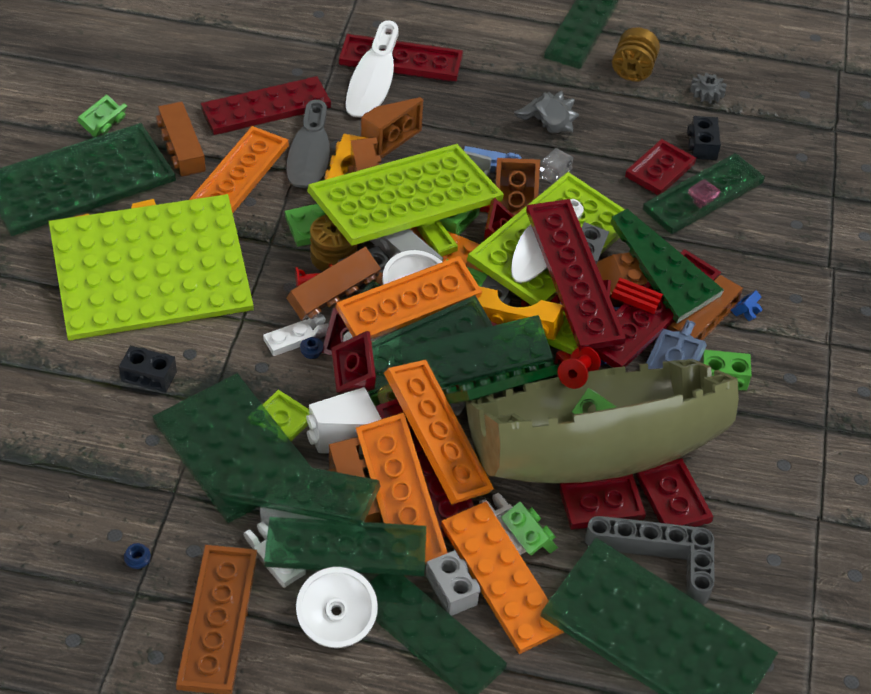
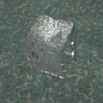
[540,148,573,184]

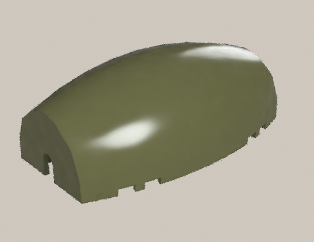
[466,359,739,483]

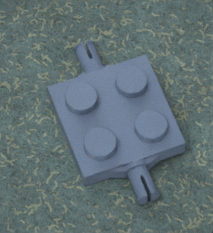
[646,320,707,369]

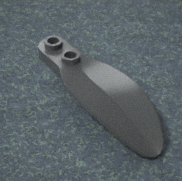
[287,100,330,188]

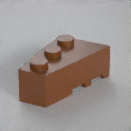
[347,137,381,173]
[326,437,381,530]

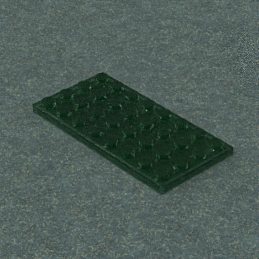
[0,123,176,236]
[540,538,778,694]

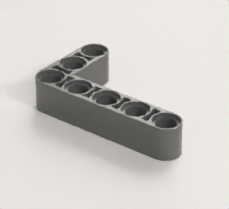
[585,516,714,605]

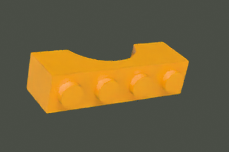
[325,134,366,180]
[466,286,564,340]

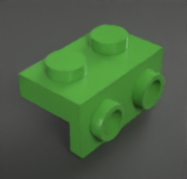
[77,94,127,138]
[501,501,558,555]

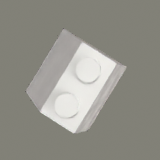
[306,387,381,454]

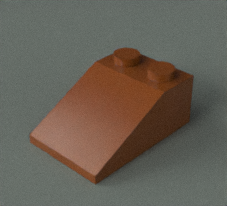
[361,97,423,159]
[496,158,540,216]
[596,252,648,307]

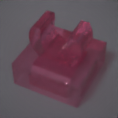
[688,179,720,208]

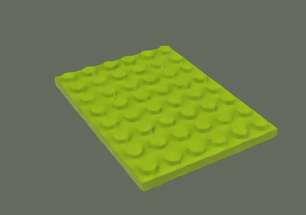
[49,194,254,341]

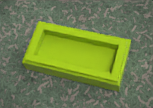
[417,220,458,257]

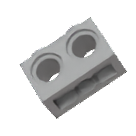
[426,550,481,617]

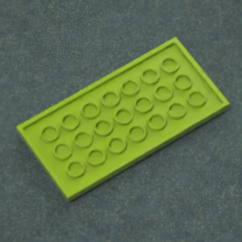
[308,144,504,246]
[467,172,625,305]

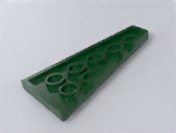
[610,209,724,324]
[442,360,561,404]

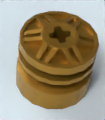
[612,27,660,81]
[310,214,357,271]

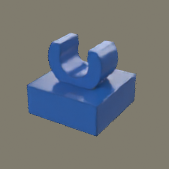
[731,290,762,321]

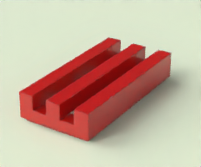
[611,278,663,314]

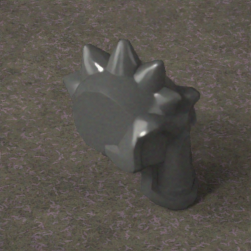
[514,90,579,133]

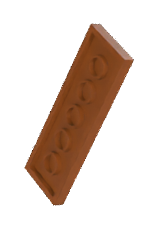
[176,545,258,694]

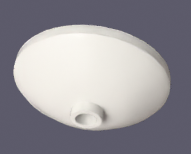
[382,250,442,285]
[296,567,377,648]

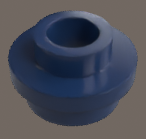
[300,337,323,359]
[124,543,151,569]

